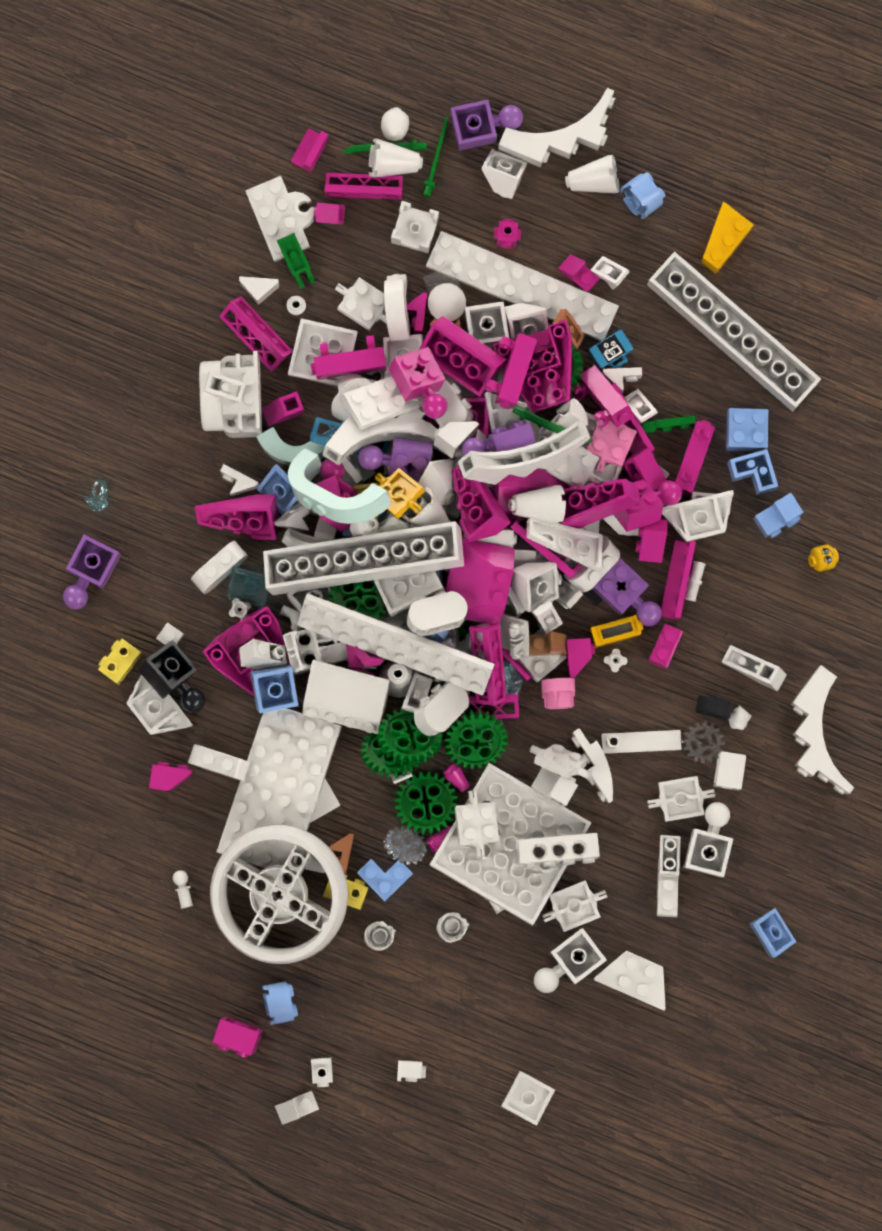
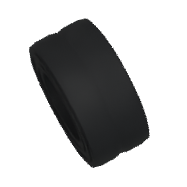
[695,696,733,719]

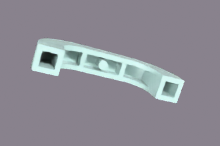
[256,421,344,465]
[288,448,391,524]

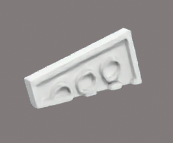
[526,517,603,572]

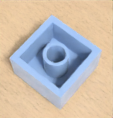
[726,408,768,452]
[250,664,298,713]

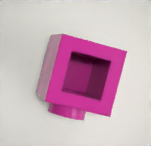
[314,203,345,224]

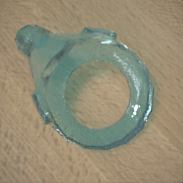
[85,478,109,512]
[503,661,523,694]

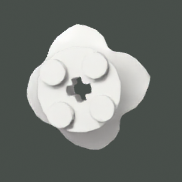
[331,374,376,421]

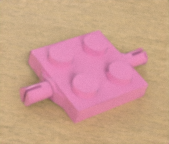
[586,420,637,473]

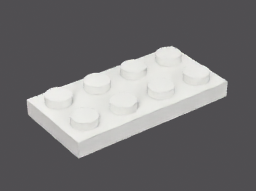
[342,376,424,430]

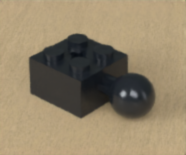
[137,640,206,713]

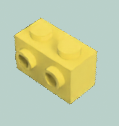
[98,638,143,685]
[323,875,369,910]

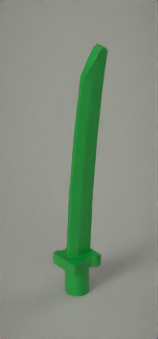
[423,117,449,197]
[343,139,427,154]
[512,405,593,443]

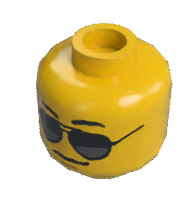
[808,544,839,572]

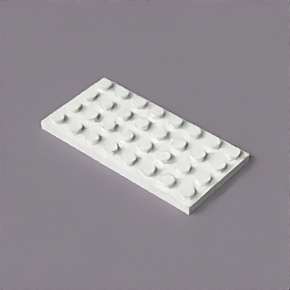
[217,708,342,877]

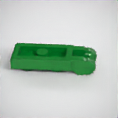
[276,232,315,289]
[641,416,696,434]

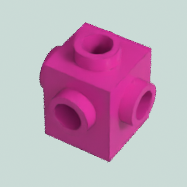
[494,219,522,248]

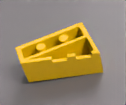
[701,201,754,274]

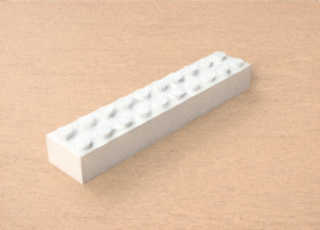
[647,251,821,412]
[263,521,464,595]

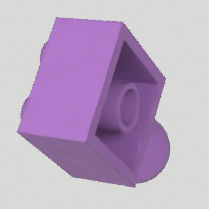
[450,100,523,151]
[461,421,536,457]
[358,437,433,483]
[63,534,121,610]
[592,558,662,626]

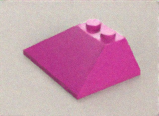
[445,538,515,624]

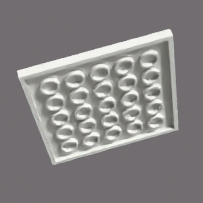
[429,763,591,926]

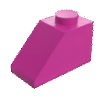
[566,638,595,678]

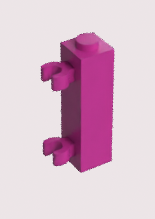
[485,333,537,409]
[311,335,387,380]
[573,365,633,428]
[675,420,715,496]

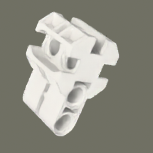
[283,629,348,675]

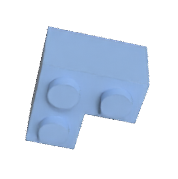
[727,449,778,495]
[753,493,804,538]
[357,859,413,902]

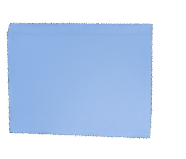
[257,464,299,515]
[749,908,796,958]

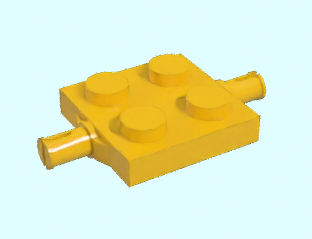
[375,468,425,519]

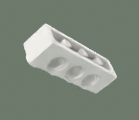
[516,833,600,869]

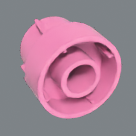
[541,678,575,709]

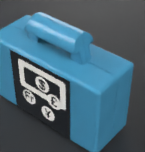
[588,330,633,371]

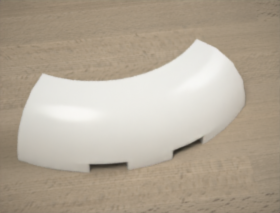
[536,398,588,470]

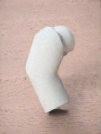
[280,605,301,631]

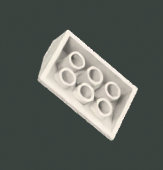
[302,660,390,734]

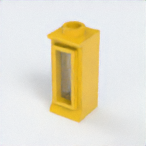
[590,615,644,648]

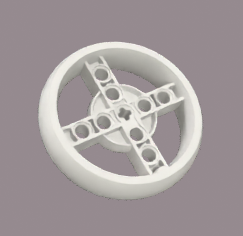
[210,825,348,964]

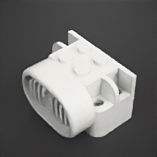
[199,351,262,438]

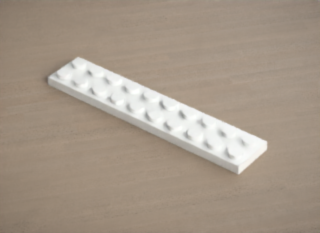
[426,231,619,341]
[297,593,495,695]

